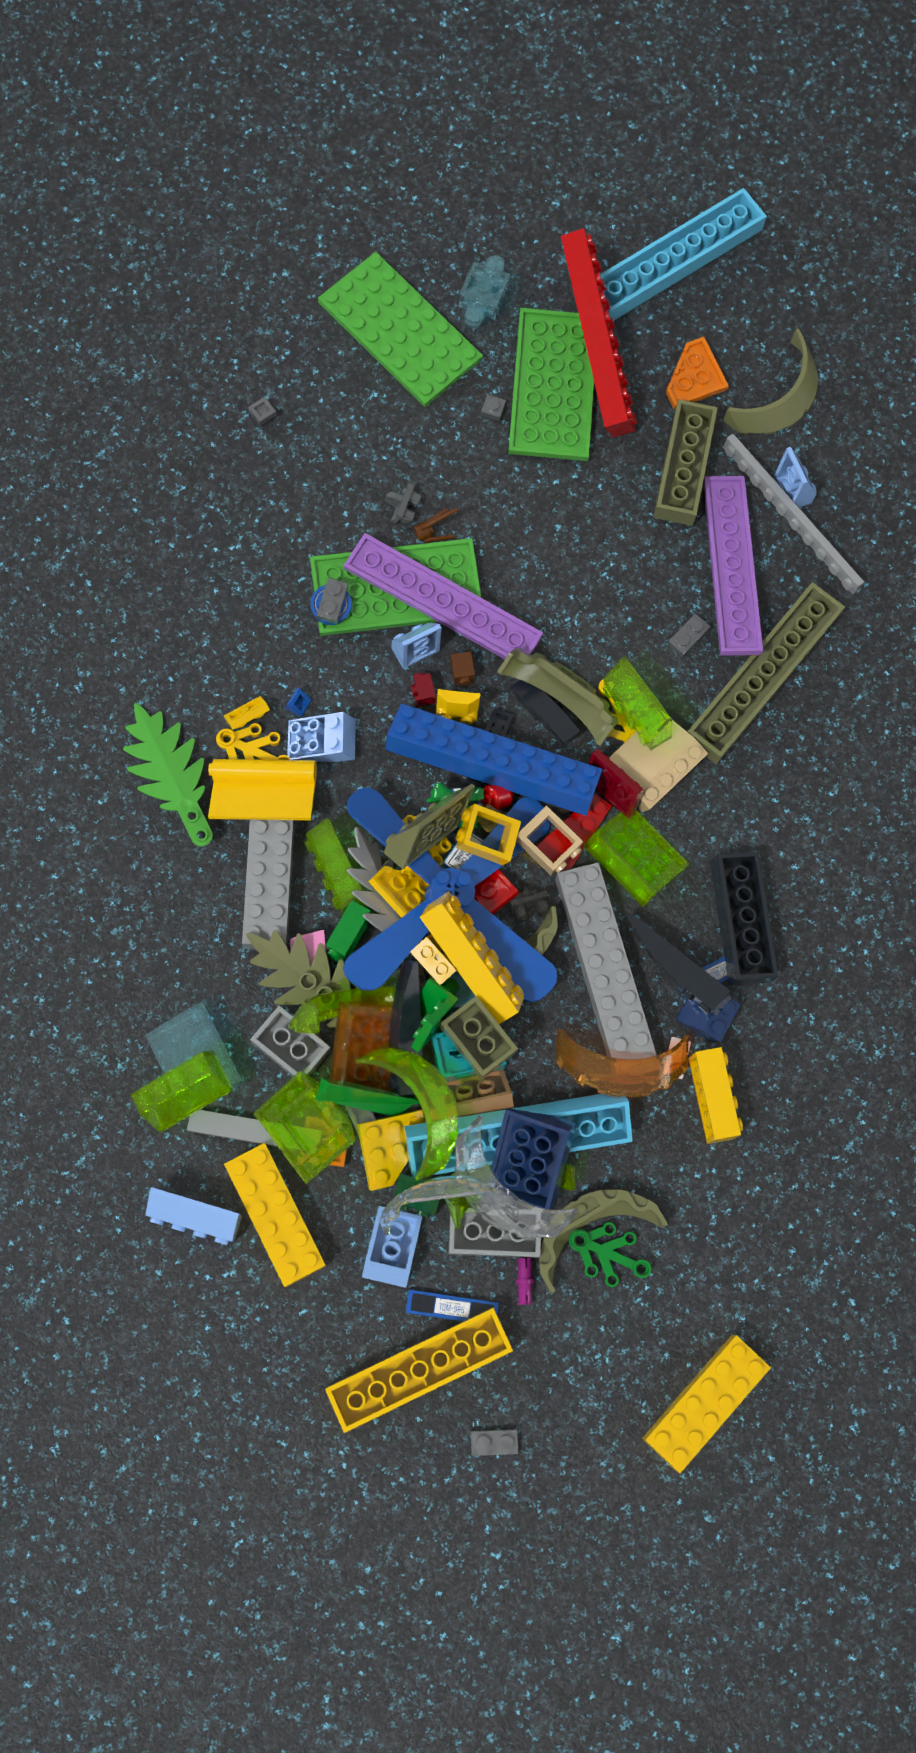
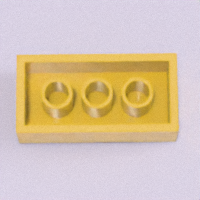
[688,1047,743,1144]

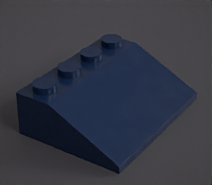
[486,1108,577,1214]

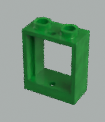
[326,900,371,964]

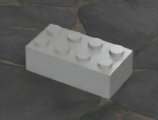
[448,1207,541,1258]

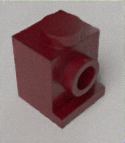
[411,673,436,708]

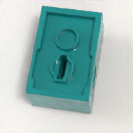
[431,1032,506,1083]

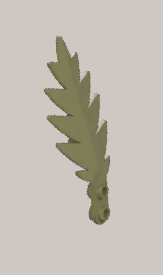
[246,930,390,1047]

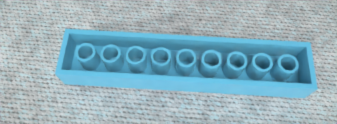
[600,188,767,320]
[404,1090,632,1178]

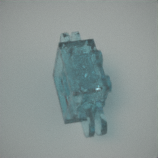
[459,256,511,328]

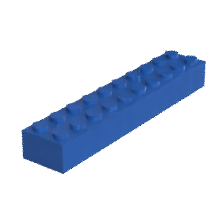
[385,703,602,816]

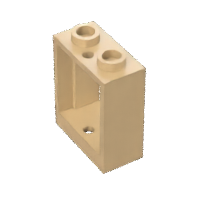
[516,806,583,875]

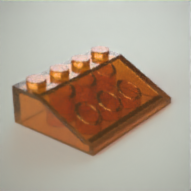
[330,1001,392,1092]

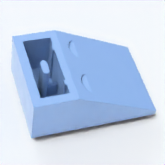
[287,712,356,762]

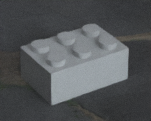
[250,1006,331,1085]

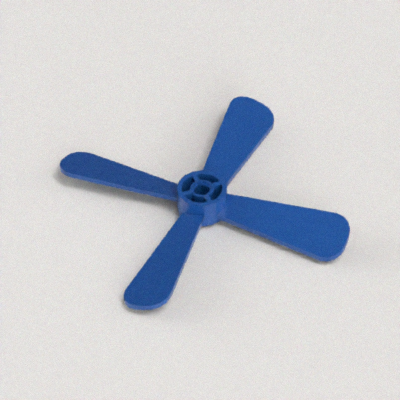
[343,788,557,1002]

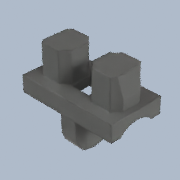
[385,483,421,524]

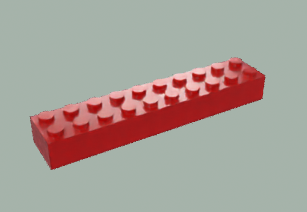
[561,228,637,438]

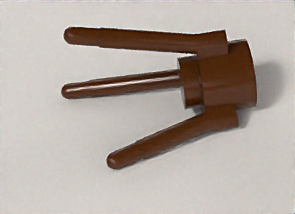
[413,508,458,544]

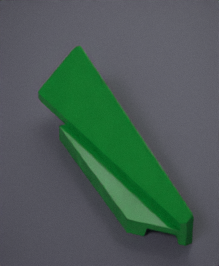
[315,1078,421,1116]

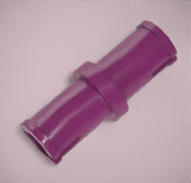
[516,1258,534,1305]

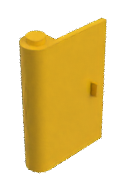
[208,759,317,820]

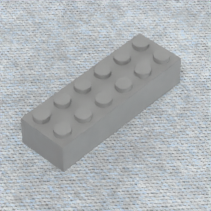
[242,820,294,949]

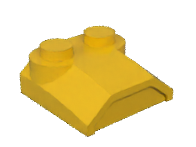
[436,689,480,725]

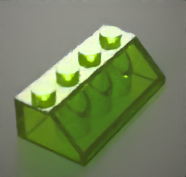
[603,656,672,751]
[304,818,365,915]
[130,1051,233,1132]

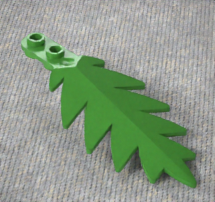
[123,703,213,847]

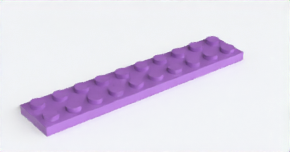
[703,476,763,656]
[344,533,543,659]

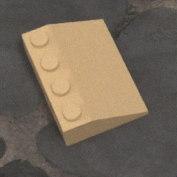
[609,710,708,812]

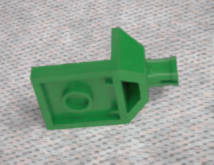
[411,978,460,1052]

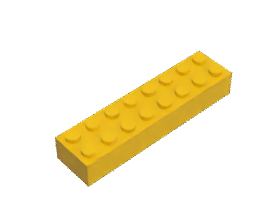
[325,1308,513,1433]

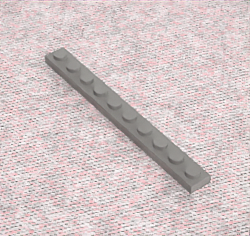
[723,434,864,594]

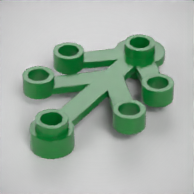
[569,1222,651,1287]

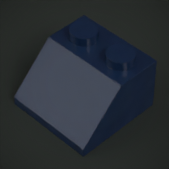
[675,999,741,1043]

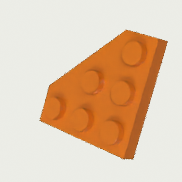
[666,337,729,409]

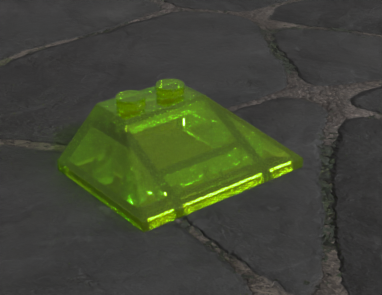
[253,1070,355,1184]

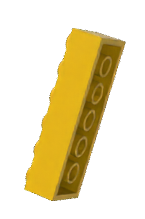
[420,891,524,1024]
[224,1143,326,1288]
[642,1335,771,1473]

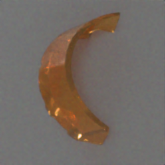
[556,1029,689,1097]

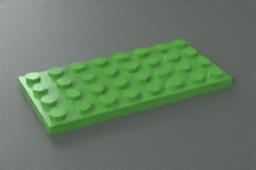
[318,252,483,407]
[508,308,594,461]
[310,538,481,636]

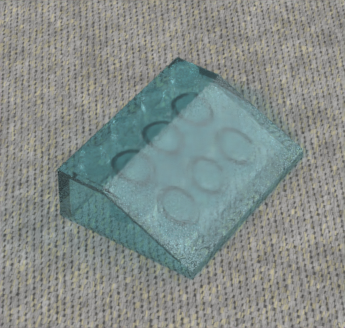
[145,1002,243,1114]

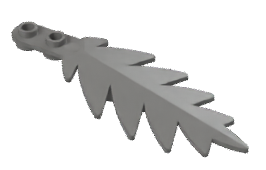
[347,827,426,991]

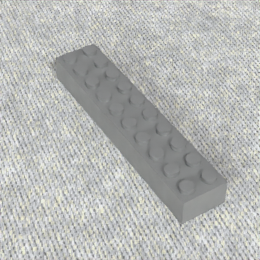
[555,863,661,1084]

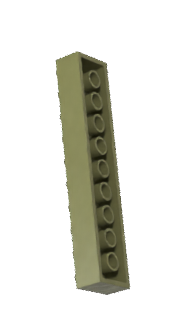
[688,582,845,765]

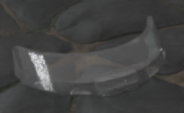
[455,1115,579,1239]
[380,1176,519,1235]

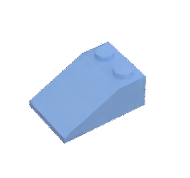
[774,447,816,508]
[392,623,441,669]
[362,1206,422,1288]

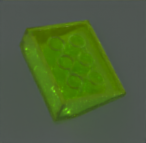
[583,810,690,907]

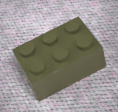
[440,996,518,1080]

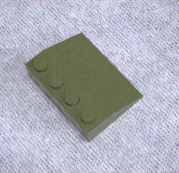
[384,784,475,869]

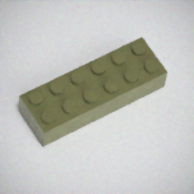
[653,399,717,526]

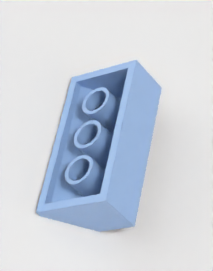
[146,1187,242,1245]

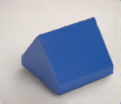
[285,688,311,717]

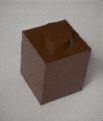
[450,652,475,686]

